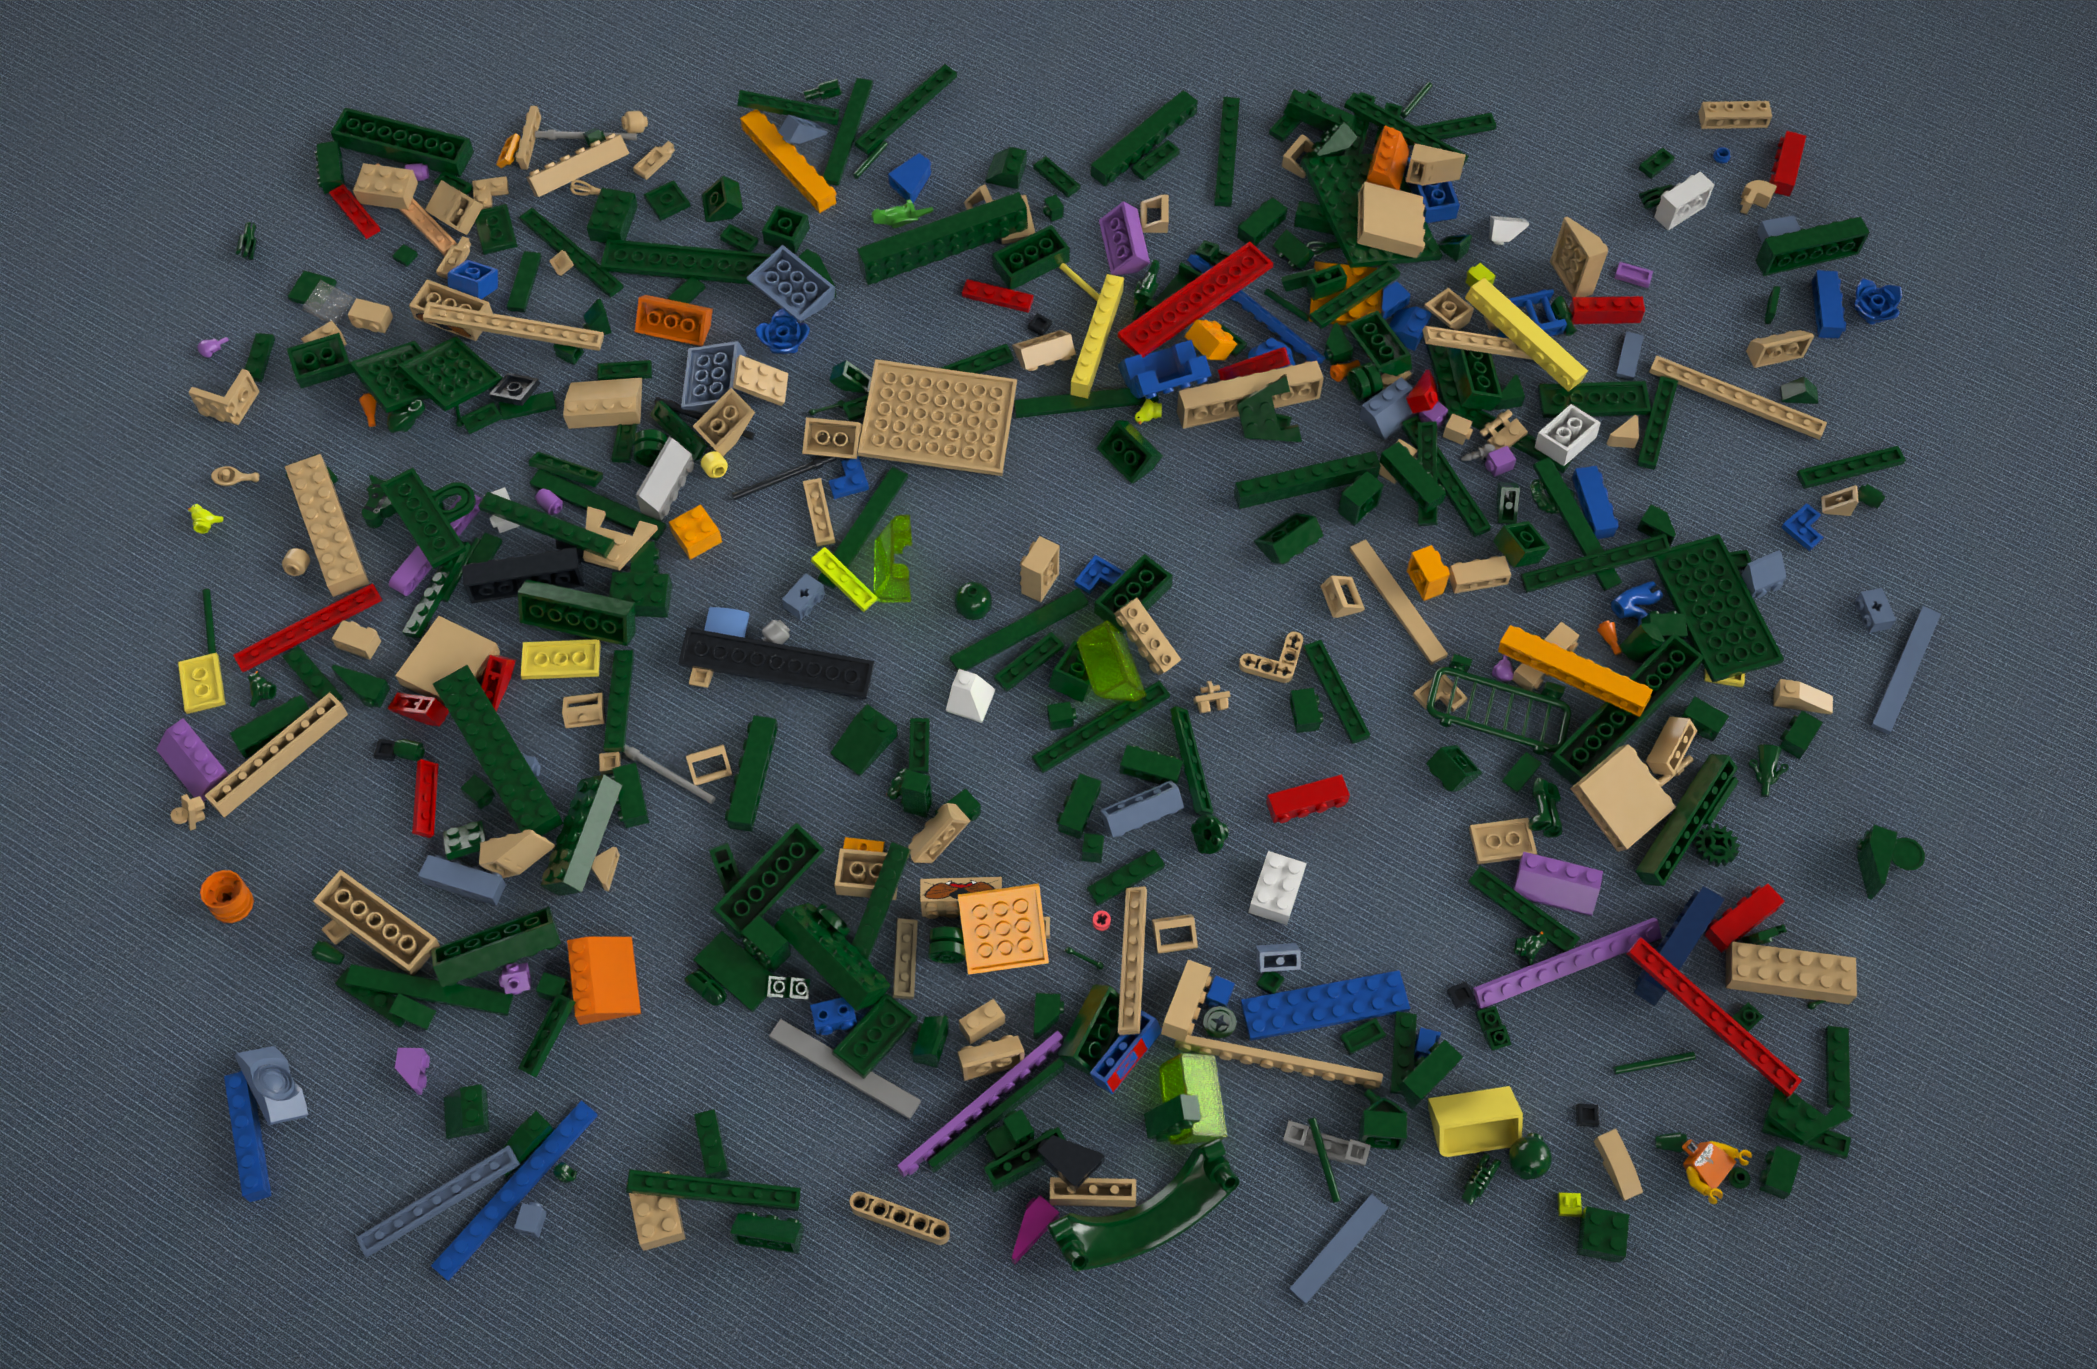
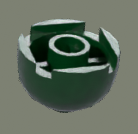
[955,582,992,620]

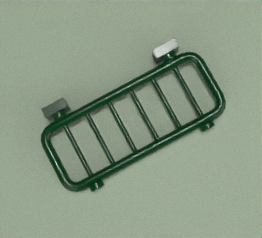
[1426,654,1571,755]

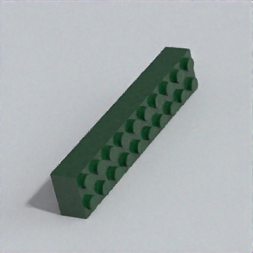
[857,192,1028,285]
[1549,633,1704,785]
[433,665,563,836]

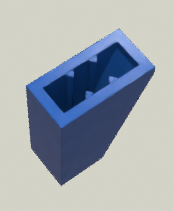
[888,153,931,203]

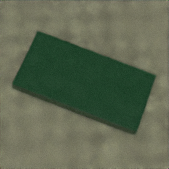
[693,931,774,1013]
[832,993,918,1079]

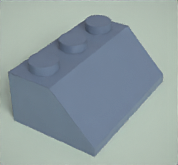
[1359,377,1420,440]

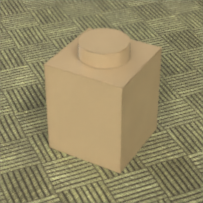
[1443,413,1473,445]

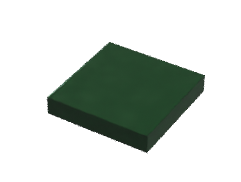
[644,180,691,221]
[288,270,337,310]

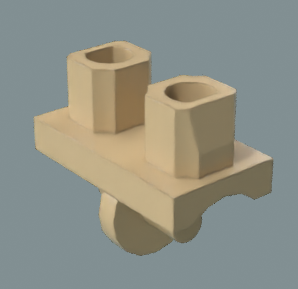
[1193,681,1231,714]
[170,794,205,831]

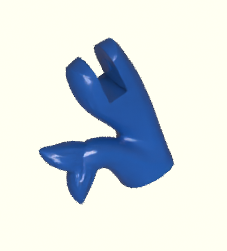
[1611,581,1663,626]

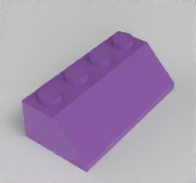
[1099,201,1150,275]
[156,718,229,802]
[1514,852,1603,916]

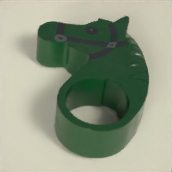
[362,475,446,528]

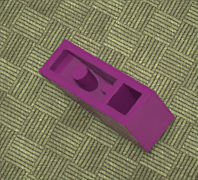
[1012,1195,1059,1265]

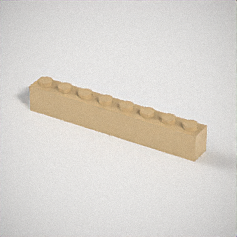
[204,692,348,817]

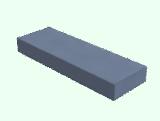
[1615,331,1644,381]

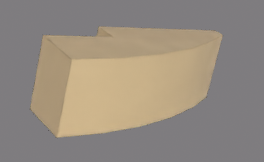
[1594,1129,1643,1201]

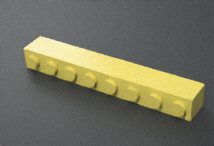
[1071,274,1124,399]
[1465,278,1588,392]

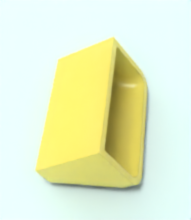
[1428,1086,1523,1157]

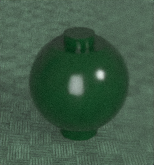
[1509,1133,1552,1180]

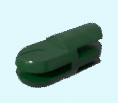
[1639,184,1674,209]
[685,968,726,1006]

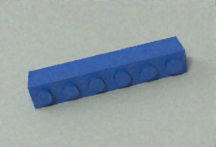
[224,1071,271,1202]

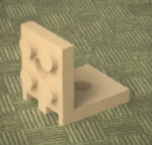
[188,369,259,425]

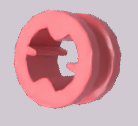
[1093,911,1111,931]

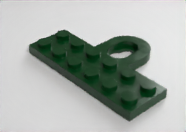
[379,467,476,569]

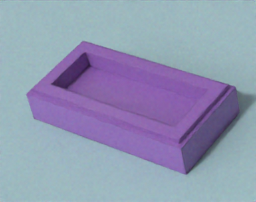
[1614,262,1653,288]

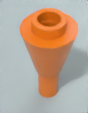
[1330,360,1360,382]
[359,393,377,427]
[1597,620,1622,656]

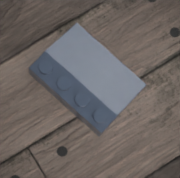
[747,245,835,322]
[681,341,746,412]

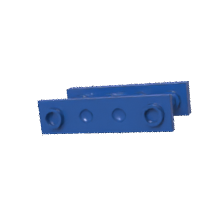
[1497,289,1567,338]

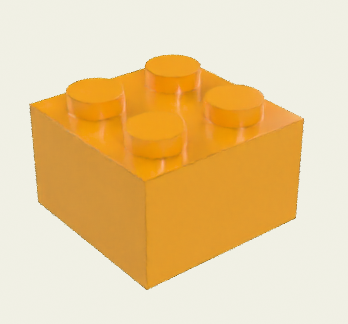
[1184,320,1237,361]
[669,504,722,560]
[1406,545,1450,601]

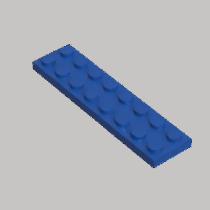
[1240,970,1410,1041]

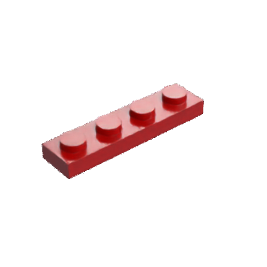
[329,184,381,239]
[962,279,1034,313]
[1218,347,1290,381]
[412,759,439,838]

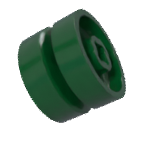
[1347,362,1383,401]
[633,429,667,467]
[928,927,965,964]

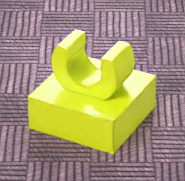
[1557,1193,1582,1217]

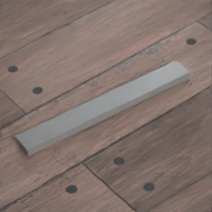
[769,1019,921,1120]

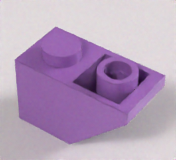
[395,1048,430,1095]

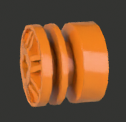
[200,870,254,923]

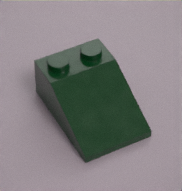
[1048,641,1108,703]
[830,704,898,776]
[1856,825,1898,900]

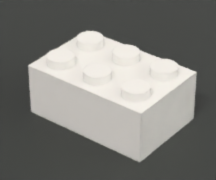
[1654,172,1714,230]
[1535,404,1601,466]
[1249,851,1307,925]

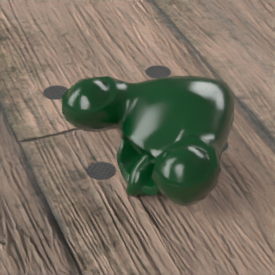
[387,400,425,433]

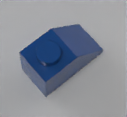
[1381,281,1411,320]

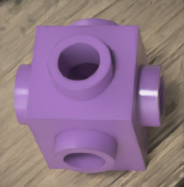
[499,963,532,994]

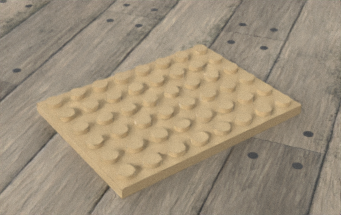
[858,359,1017,476]

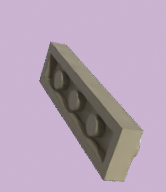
[892,918,918,1000]

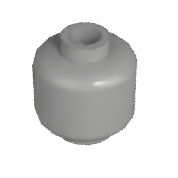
[762,619,790,644]

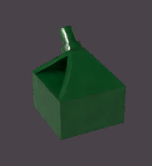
[1359,1089,1407,1150]

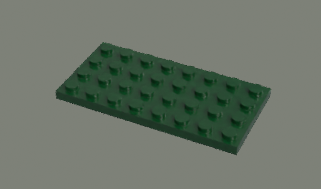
[1650,534,1784,683]

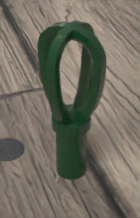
[1306,241,1341,257]

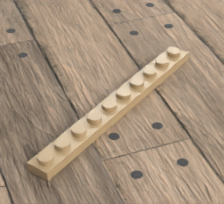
[423,302,604,351]
[1649,356,1827,440]
[1174,1035,1383,1089]

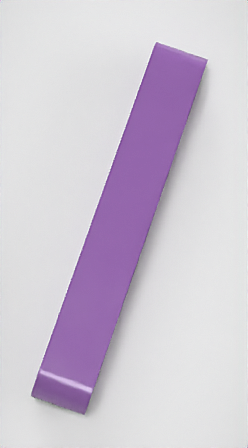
[389,495,482,596]

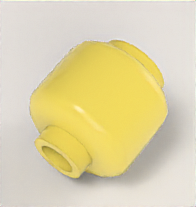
[701,451,728,478]

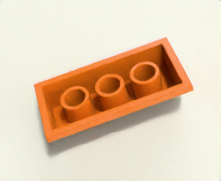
[1366,126,1410,190]
[635,295,713,346]

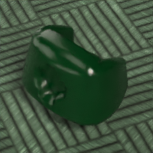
[553,1162,577,1183]

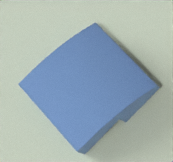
[704,607,750,638]

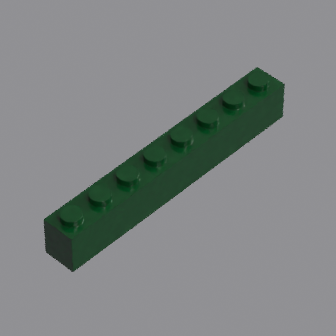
[1090,90,1198,186]
[1234,451,1381,509]
[1635,754,1738,887]

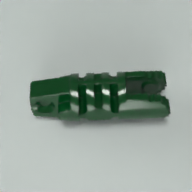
[1462,1153,1502,1206]

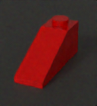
[1406,369,1438,413]
[481,655,516,711]
[388,693,449,727]

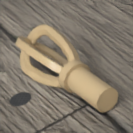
[570,179,601,196]

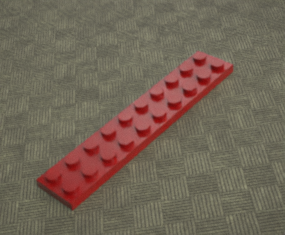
[1117,242,1274,358]

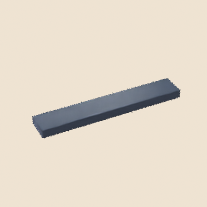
[1289,1194,1388,1305]

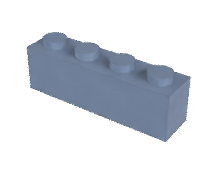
[1100,781,1184,837]
[418,855,506,906]

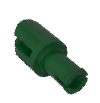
[803,79,842,102]
[235,222,257,260]
[1551,296,1577,336]

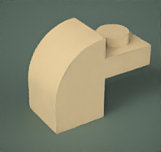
[1740,180,1777,215]

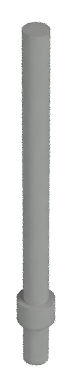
[535,130,637,140]
[623,745,716,804]

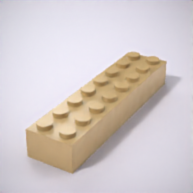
[1177,361,1324,429]
[285,454,370,597]

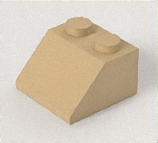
[1424,288,1474,331]

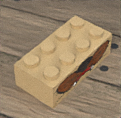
[409,280,492,341]
[920,877,1002,919]

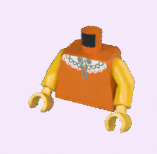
[1682,1139,1752,1204]

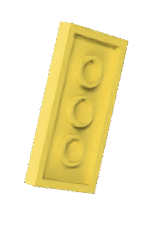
[521,639,601,680]

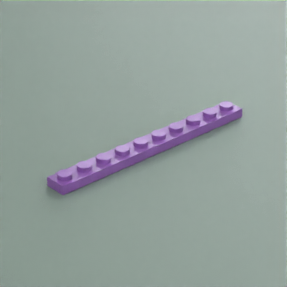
[1473,918,1662,1009]
[897,1030,1063,1177]

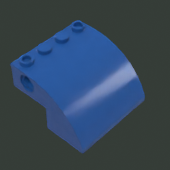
[1118,340,1212,399]

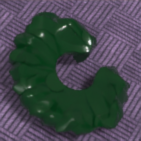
[1530,479,1575,514]

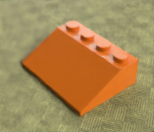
[567,937,641,1025]

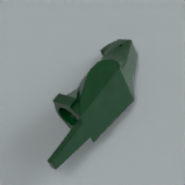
[1132,259,1160,321]

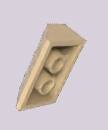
[1012,330,1076,371]
[1746,330,1814,368]
[802,417,863,459]
[908,803,970,863]
[957,1035,1024,1081]

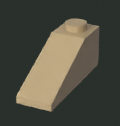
[1773,679,1833,714]

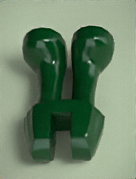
[1528,778,1562,838]

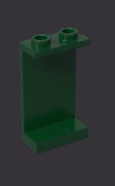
[1145,262,1203,313]

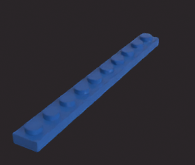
[1187,255,1325,364]
[431,1101,598,1281]

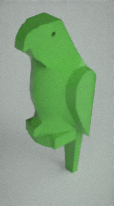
[871,199,934,228]

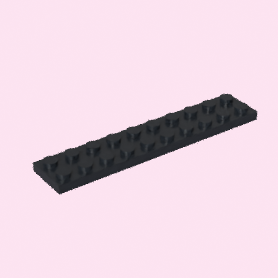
[678,627,875,699]

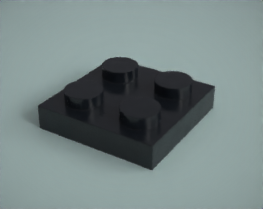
[489,373,540,406]

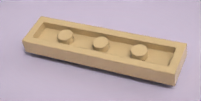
[516,106,542,170]
[803,478,835,547]

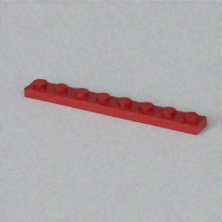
[233,583,383,672]

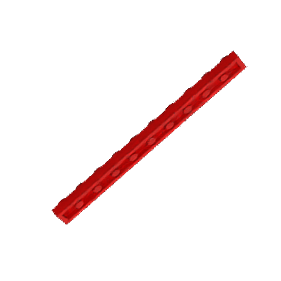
[1626,937,1802,1097]

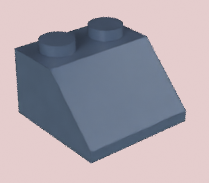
[1741,550,1786,598]

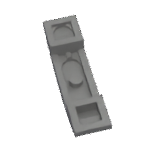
[1283,1120,1371,1166]

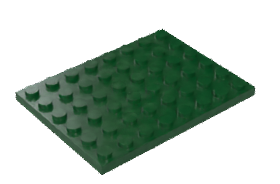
[1301,154,1443,268]

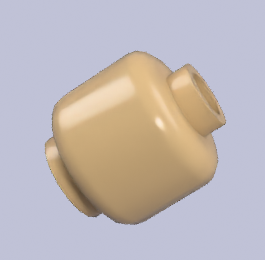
[621,111,648,133]
[282,548,310,576]

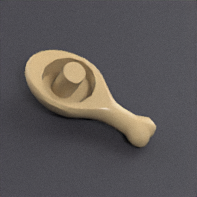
[211,466,260,486]

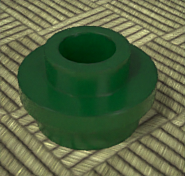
[1728,1167,1750,1189]

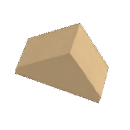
[1607,415,1639,448]
[1821,485,1858,516]
[591,847,620,892]

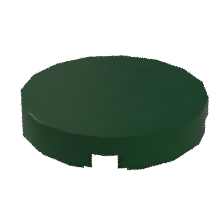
[817,903,851,936]

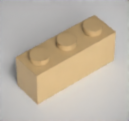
[1449,556,1511,594]
[1646,717,1697,776]

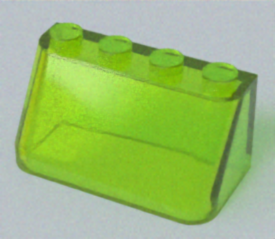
[1077,620,1146,702]
[1159,1053,1228,1145]

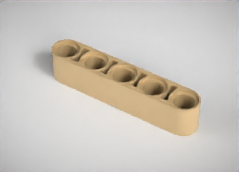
[849,1192,950,1245]

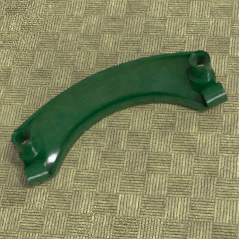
[1047,1137,1240,1271]

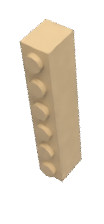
[526,133,630,197]

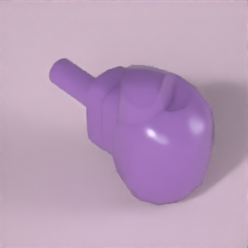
[197,337,229,358]
[1492,654,1513,682]

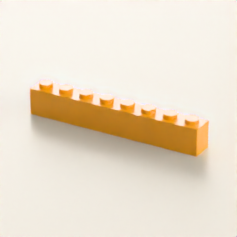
[740,109,836,213]
[1498,625,1653,717]

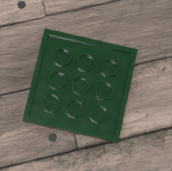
[398,336,503,412]
[350,340,429,413]

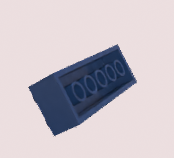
[1634,886,1725,1006]

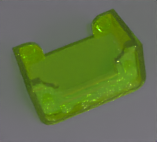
[873,515,912,603]

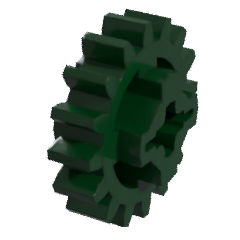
[1694,824,1740,867]

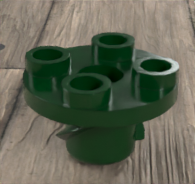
[1191,814,1229,854]

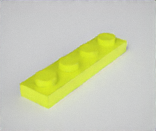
[811,547,877,612]

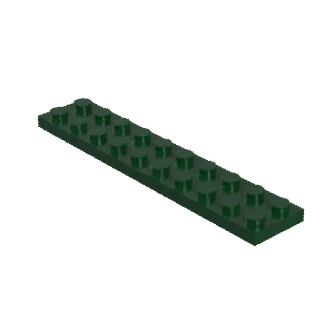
[600,239,772,285]

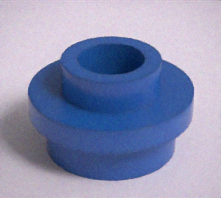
[1713,147,1731,163]

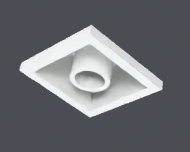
[1490,216,1529,245]
[946,669,995,723]

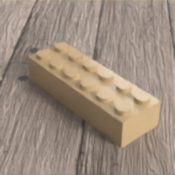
[313,870,440,976]
[1726,942,1857,1004]

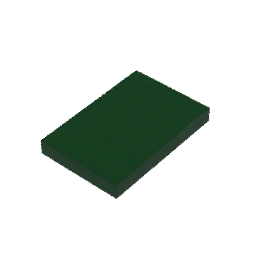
[475,204,518,255]

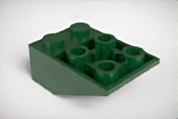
[1299,122,1357,167]

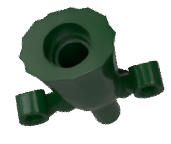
[1748,744,1789,797]

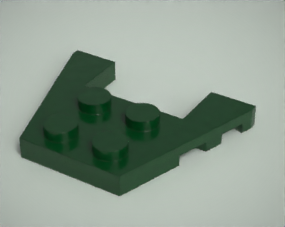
[1237,374,1302,442]
[1765,1068,1853,1146]

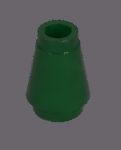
[311,941,345,966]
[1655,1132,1687,1153]

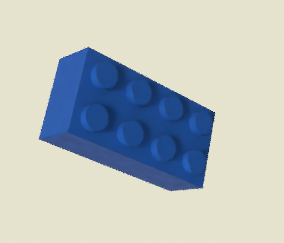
[1405,157,1460,223]

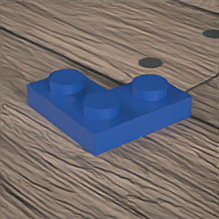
[829,456,869,499]
[1781,504,1823,551]
[1074,555,1125,594]

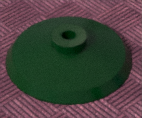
[1891,838,1925,870]

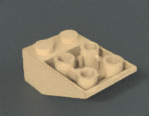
[1406,143,1466,185]
[425,180,484,235]
[479,830,555,878]

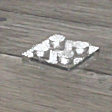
[303,280,353,325]

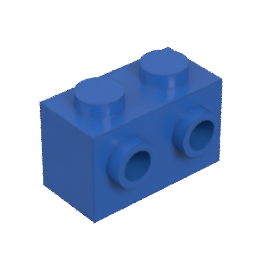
[810,997,857,1035]

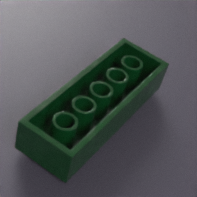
[1755,217,1870,276]
[518,580,636,646]
[540,774,622,896]
[710,822,825,939]
[774,903,891,1011]
[431,907,561,987]

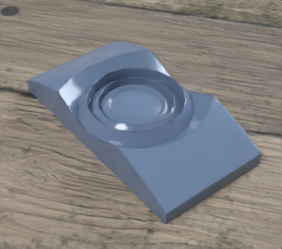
[235,1046,308,1125]

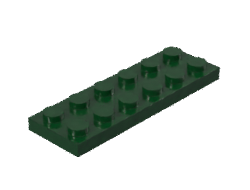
[1538,381,1651,418]

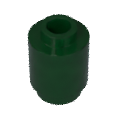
[1858,484,1886,509]
[394,739,425,762]

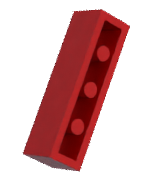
[1769,131,1807,197]
[1569,296,1645,324]
[1266,774,1350,823]
[1705,883,1785,953]

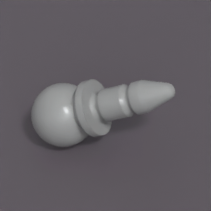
[1461,444,1496,461]

